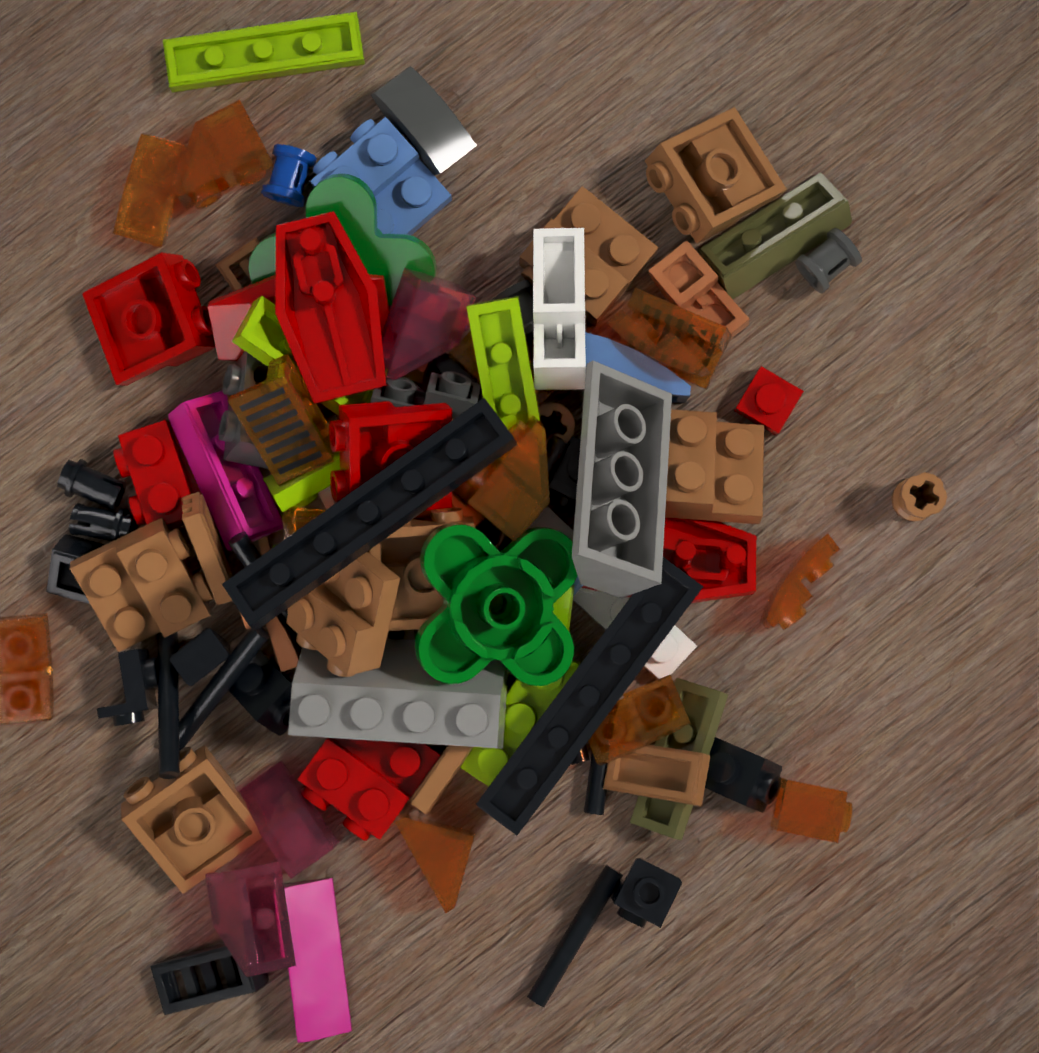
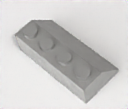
[572,360,672,598]
[288,639,508,749]

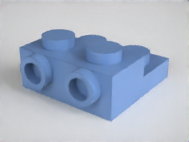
[310,117,452,235]

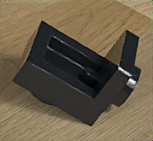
[97,649,158,726]
[229,649,292,736]
[705,737,782,813]
[611,858,682,928]

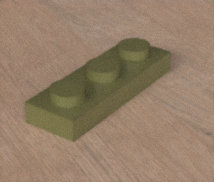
[630,678,729,840]

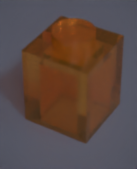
[770,777,852,843]

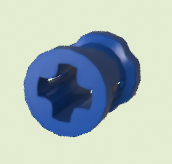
[261,144,317,207]

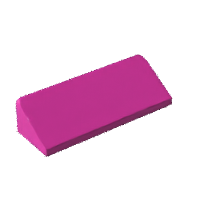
[168,390,285,551]
[279,877,352,1043]

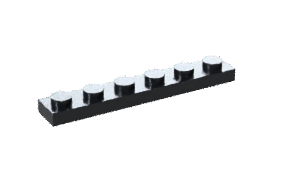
[222,398,517,631]
[476,557,703,836]

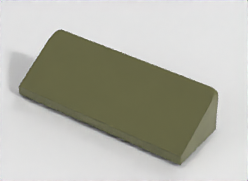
[698,172,852,299]

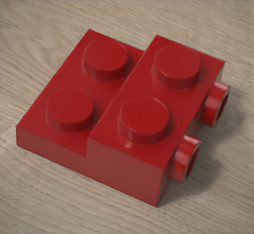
[82,252,216,386]
[329,401,452,511]
[113,420,211,529]
[297,738,442,841]

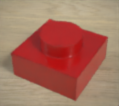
[734,366,804,436]

